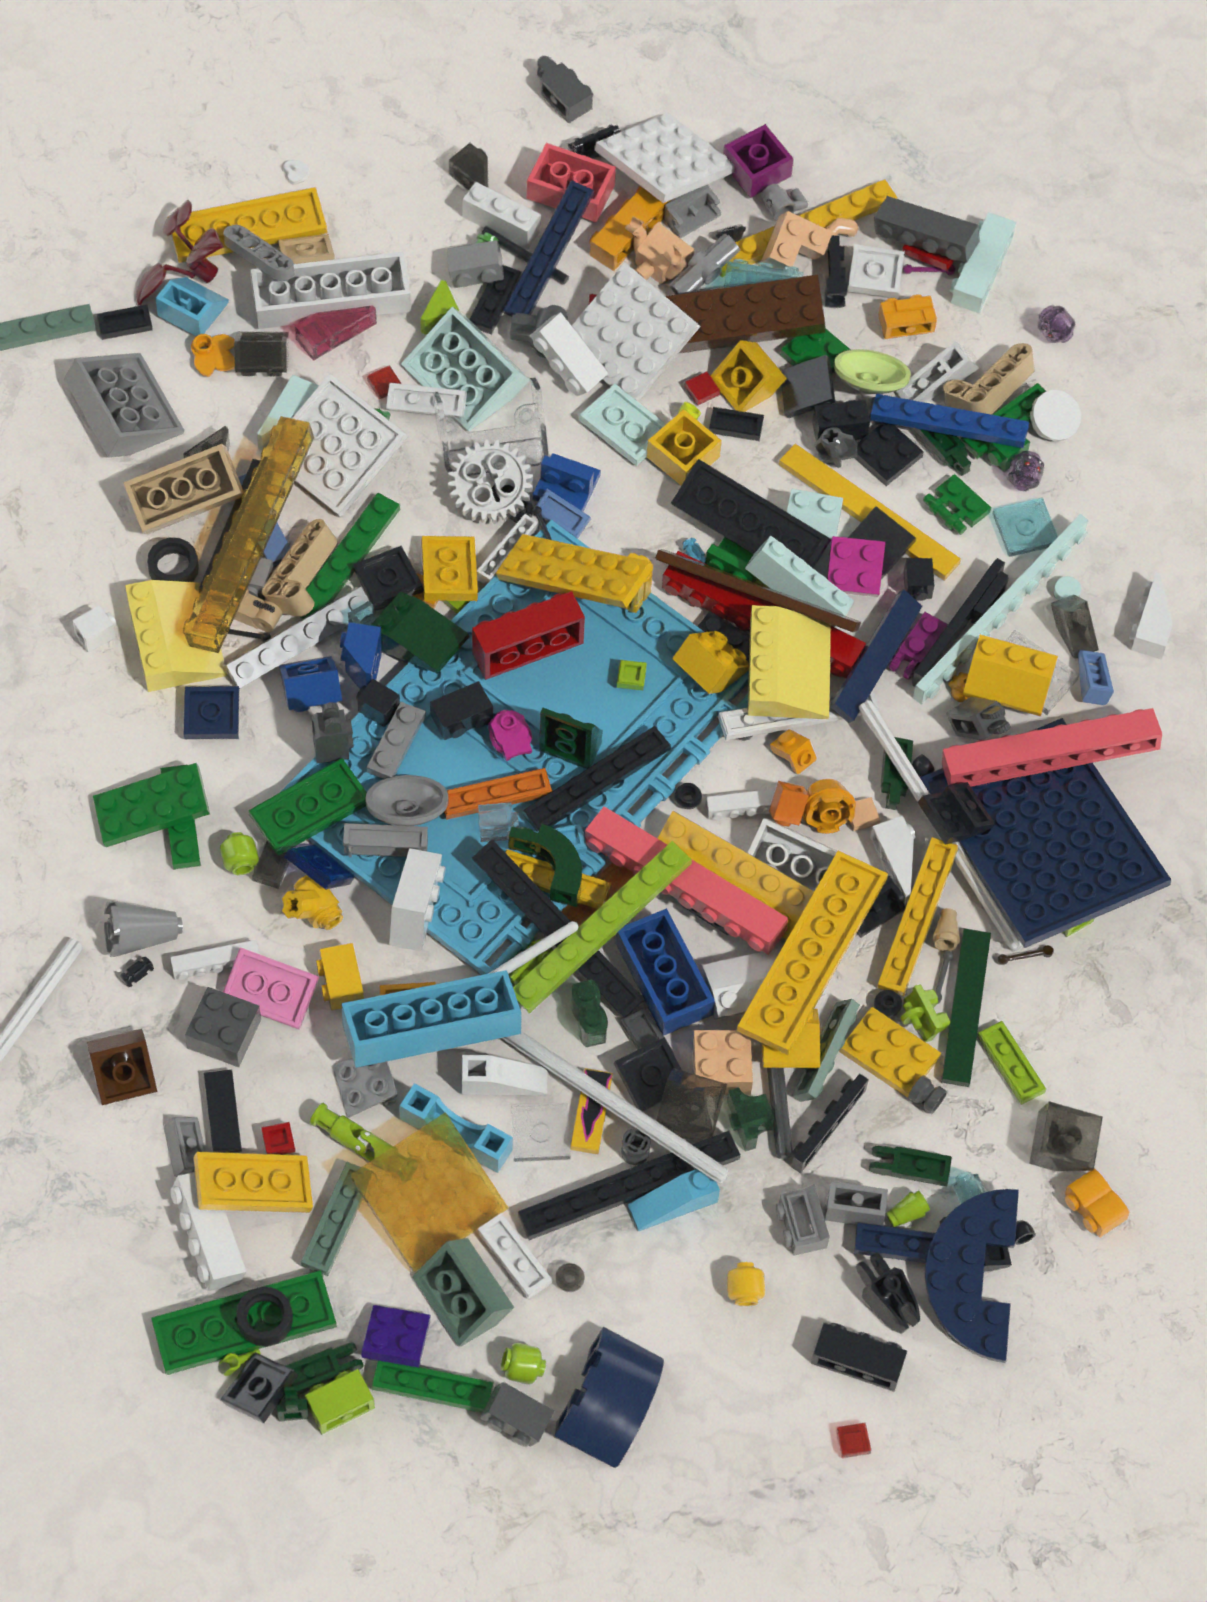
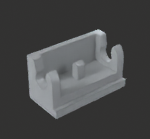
[664,184,721,238]

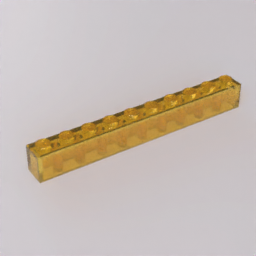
[183,416,314,653]

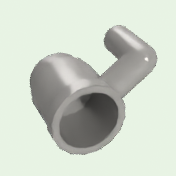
[762,184,808,221]

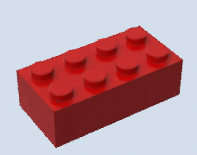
[472,591,585,680]

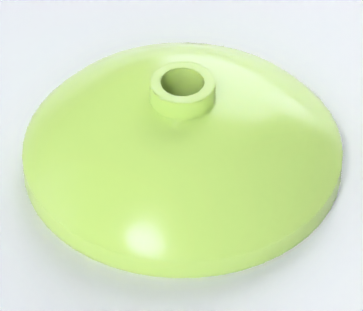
[834,349,911,394]

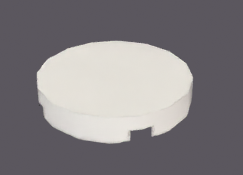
[1030,390,1081,442]

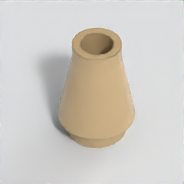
[932,908,960,951]

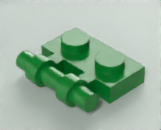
[923,474,991,535]

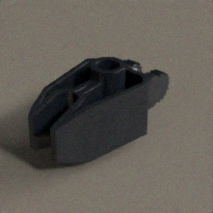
[856,1253,920,1334]

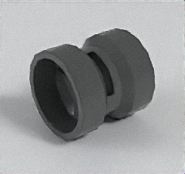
[908,1075,947,1114]
[621,1128,651,1165]

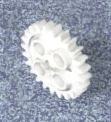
[448,439,533,524]

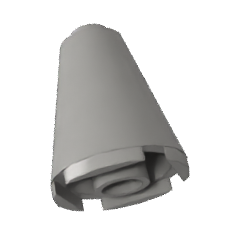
[104,901,183,957]

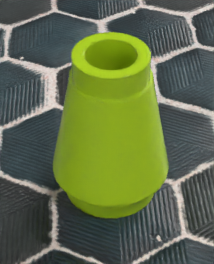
[885,1190,930,1228]

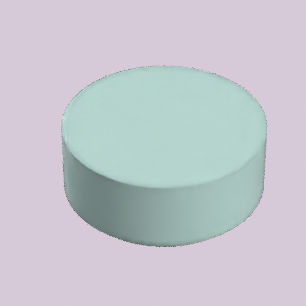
[1054,576,1081,604]

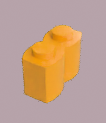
[1065,1168,1130,1237]

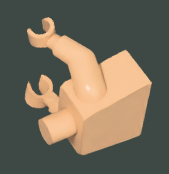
[625,216,694,284]

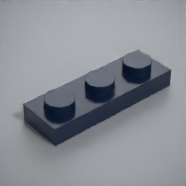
[854,1223,935,1263]

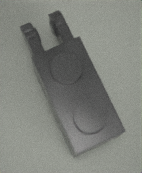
[537,55,593,123]
[946,697,1011,740]
[311,702,354,763]

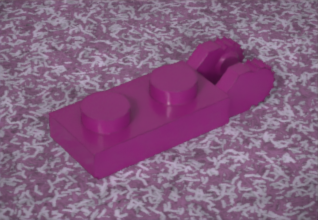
[889,612,948,680]

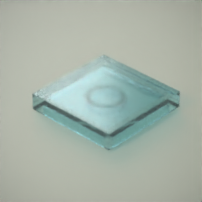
[992,498,1058,557]

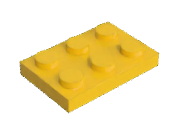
[421,536,478,601]
[839,1007,941,1099]

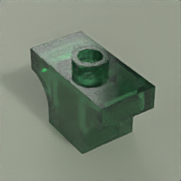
[727,1087,775,1151]

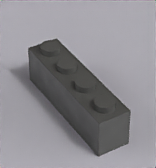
[874,196,980,263]

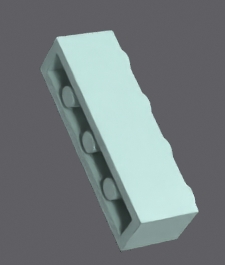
[949,212,1016,313]
[745,536,854,627]

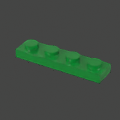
[961,383,1047,459]
[160,765,201,870]
[372,1361,493,1413]

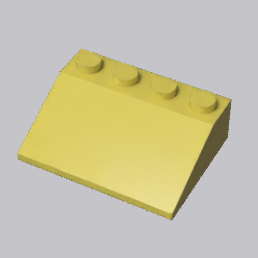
[125,580,227,692]
[748,605,831,719]

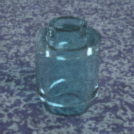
[952,1171,986,1204]

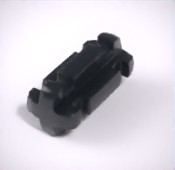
[120,957,154,987]

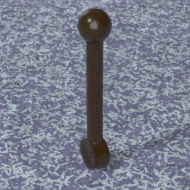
[998,945,1054,965]

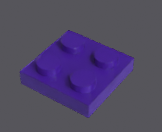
[361,1305,431,1368]

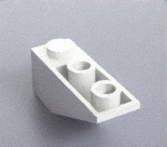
[1129,572,1173,660]
[462,1055,547,1096]

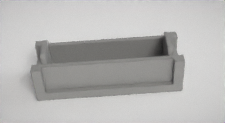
[343,823,428,857]

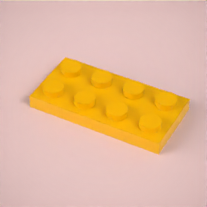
[194,1152,313,1213]

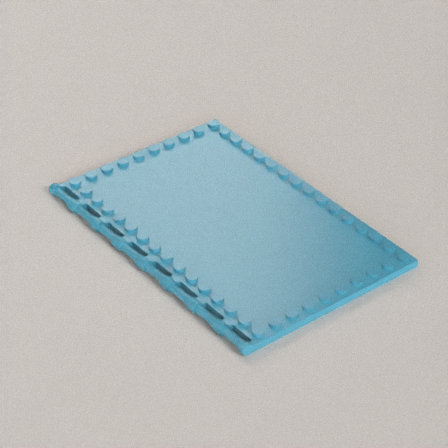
[281,520,749,975]

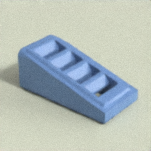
[1078,650,1114,705]

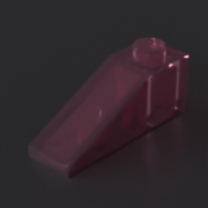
[295,306,377,361]

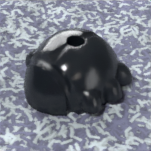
[715,224,746,242]

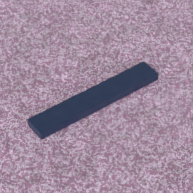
[503,180,594,317]
[830,589,923,723]

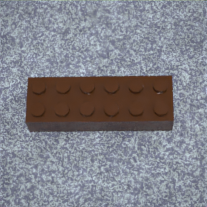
[666,274,825,354]

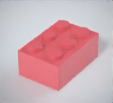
[527,143,616,223]

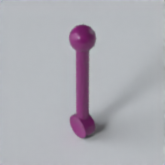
[903,264,956,275]

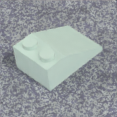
[787,489,843,579]

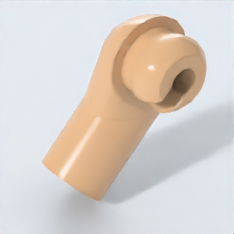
[826,218,858,237]

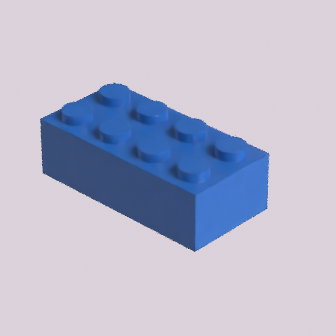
[615,908,715,1036]

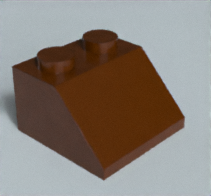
[87,1029,158,1105]

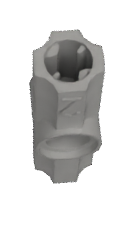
[669,234,740,295]

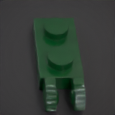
[869,1145,952,1187]
[286,1343,364,1395]

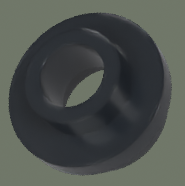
[675,783,702,809]
[874,990,902,1018]

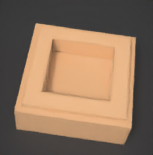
[850,797,880,831]

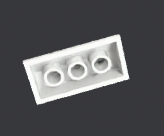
[701,948,827,1020]

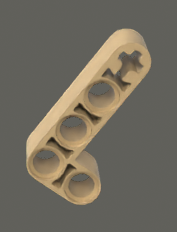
[943,343,1034,415]
[262,519,337,616]

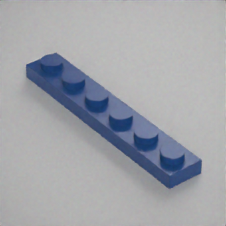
[870,394,1029,448]

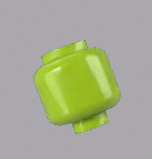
[220,832,259,875]
[501,1343,546,1385]

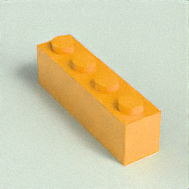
[589,186,676,271]

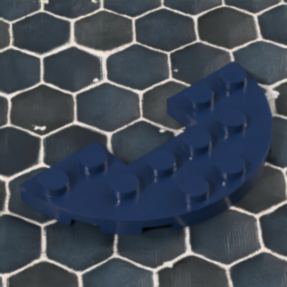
[925,1189,1019,1363]

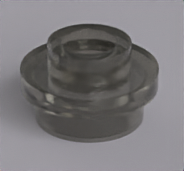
[555,1263,584,1292]

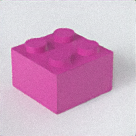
[827,536,885,597]

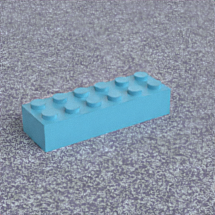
[342,970,521,1068]

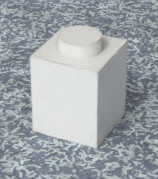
[72,605,117,653]

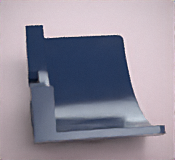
[555,1326,664,1468]

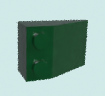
[371,592,470,674]
[539,707,603,769]

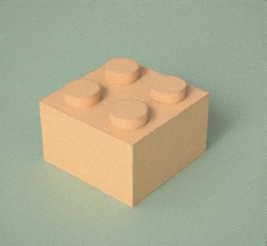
[692,1030,753,1096]

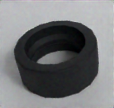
[147,538,199,582]
[236,1287,293,1346]

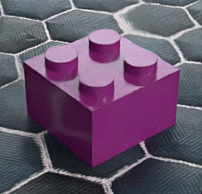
[723,124,794,198]

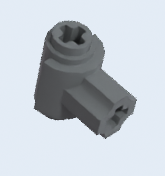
[510,305,568,358]

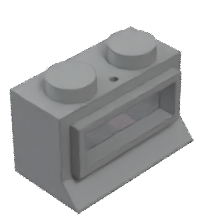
[776,1184,830,1256]

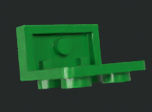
[705,537,757,582]

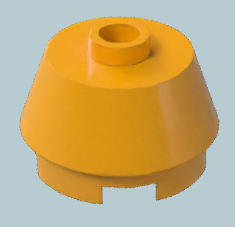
[803,779,856,834]

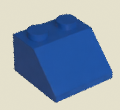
[340,622,382,689]
[279,656,342,712]

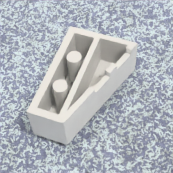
[389,848,446,951]

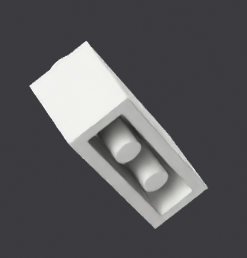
[463,182,541,250]
[530,312,608,396]

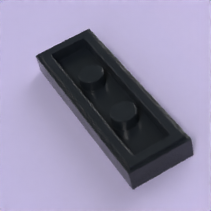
[469,265,522,335]
[204,1069,242,1153]

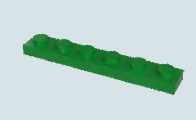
[298,493,400,619]

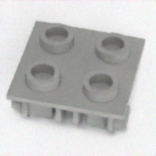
[333,1058,398,1118]

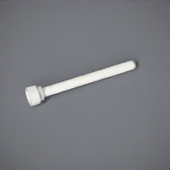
[488,921,578,974]

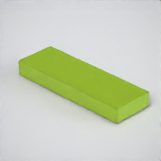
[977,1021,1046,1105]

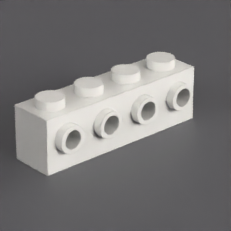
[171,1172,246,1291]

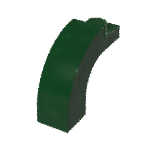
[508,824,582,907]

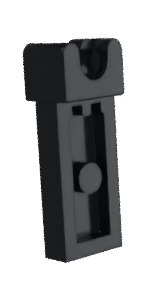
[825,236,847,308]

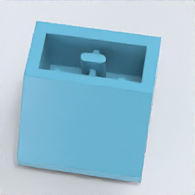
[156,277,229,336]

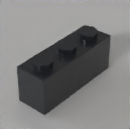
[811,1323,907,1392]

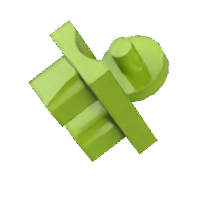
[901,984,950,1042]

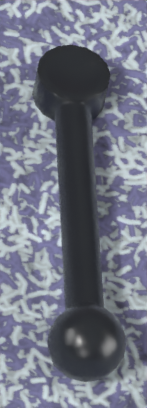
[532,506,552,540]
[216,624,271,642]

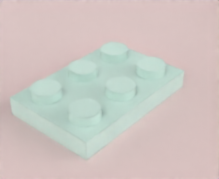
[579,384,666,466]

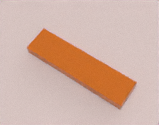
[444,768,552,820]

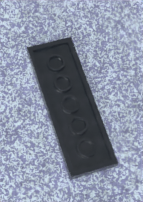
[671,459,831,568]

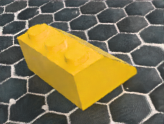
[963,634,1058,716]

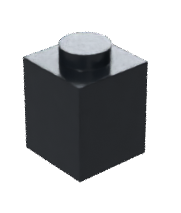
[903,558,935,601]
[356,679,400,727]

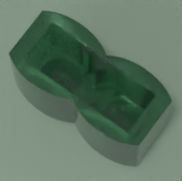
[571,980,608,1047]

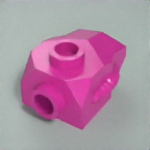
[488,710,532,761]

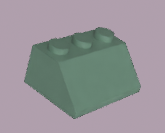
[413,1238,514,1347]

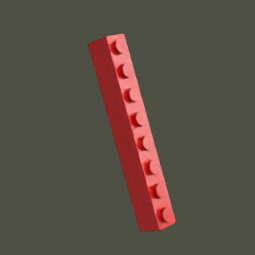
[662,551,866,678]

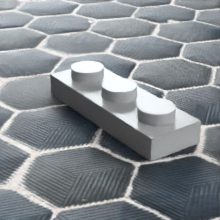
[367,702,426,779]

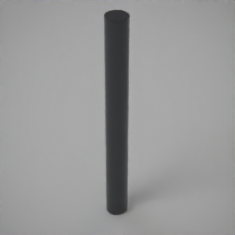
[481,226,569,284]

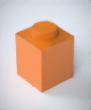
[769,781,809,827]

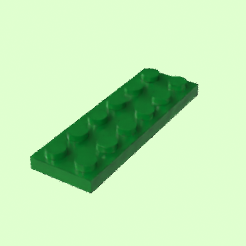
[151,1270,337,1375]

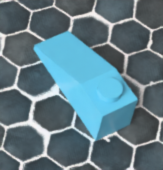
[628,1169,720,1232]

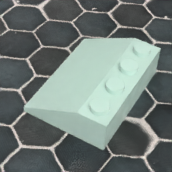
[401,307,530,431]

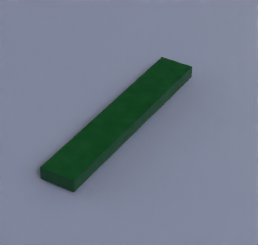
[941,928,991,1087]

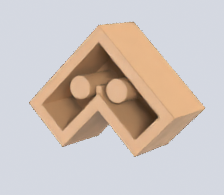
[761,211,833,272]

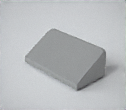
[164,1117,205,1177]

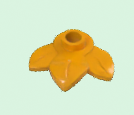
[191,334,237,377]

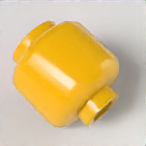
[727,1262,765,1306]

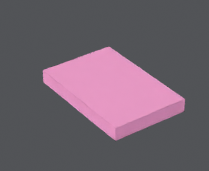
[223,947,319,1030]

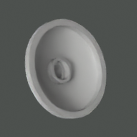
[366,775,449,826]

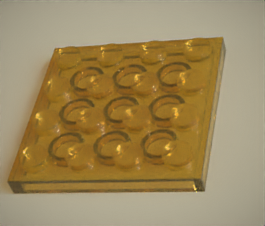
[349,1112,509,1273]

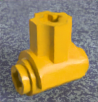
[282,874,343,930]

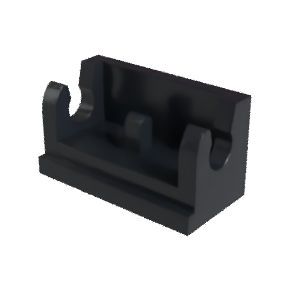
[857,876,906,938]

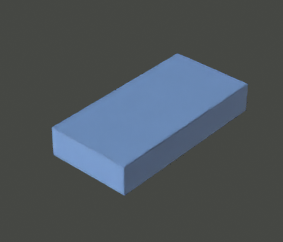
[536,489,591,539]

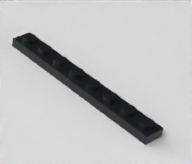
[472,839,645,1018]
[518,1131,741,1240]

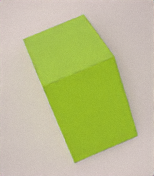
[420,280,459,335]

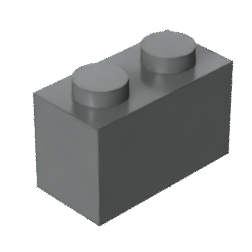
[480,1382,554,1447]

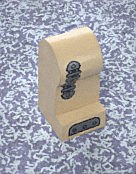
[228,585,283,632]

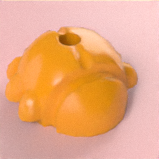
[948,672,970,702]

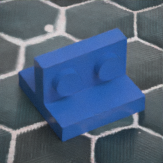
[533,453,601,512]

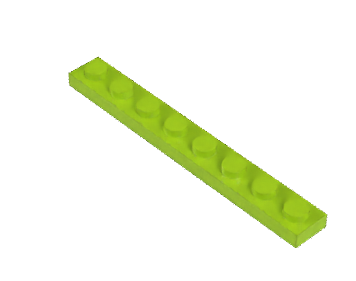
[513,841,692,1014]

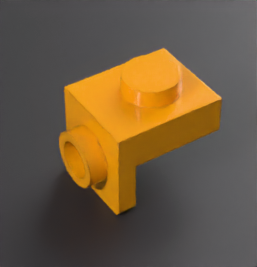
[769,729,817,774]

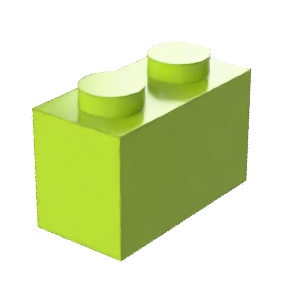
[305,1369,375,1434]

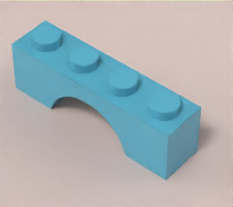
[399,1083,513,1173]

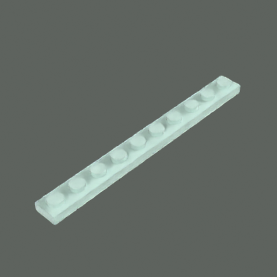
[913,514,1088,704]

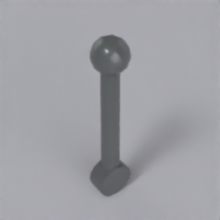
[935,951,954,1004]

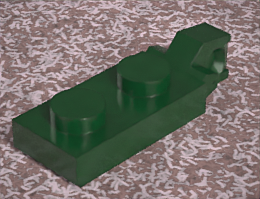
[913,428,971,476]
[880,737,913,810]

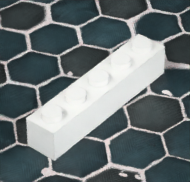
[477,514,538,585]
[706,789,776,820]
[170,940,260,980]

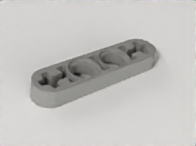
[223,225,295,281]

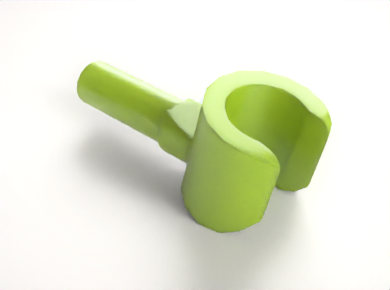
[218,1349,261,1376]

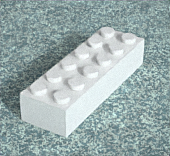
[251,252,411,329]

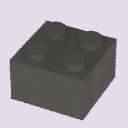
[185,987,261,1067]

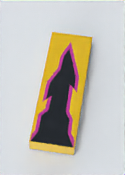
[570,1069,613,1155]

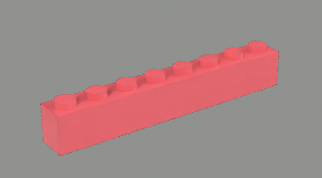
[942,708,1162,787]
[585,806,788,955]

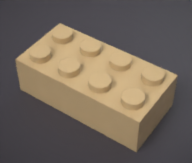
[123,444,245,535]

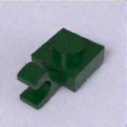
[277,1386,308,1421]

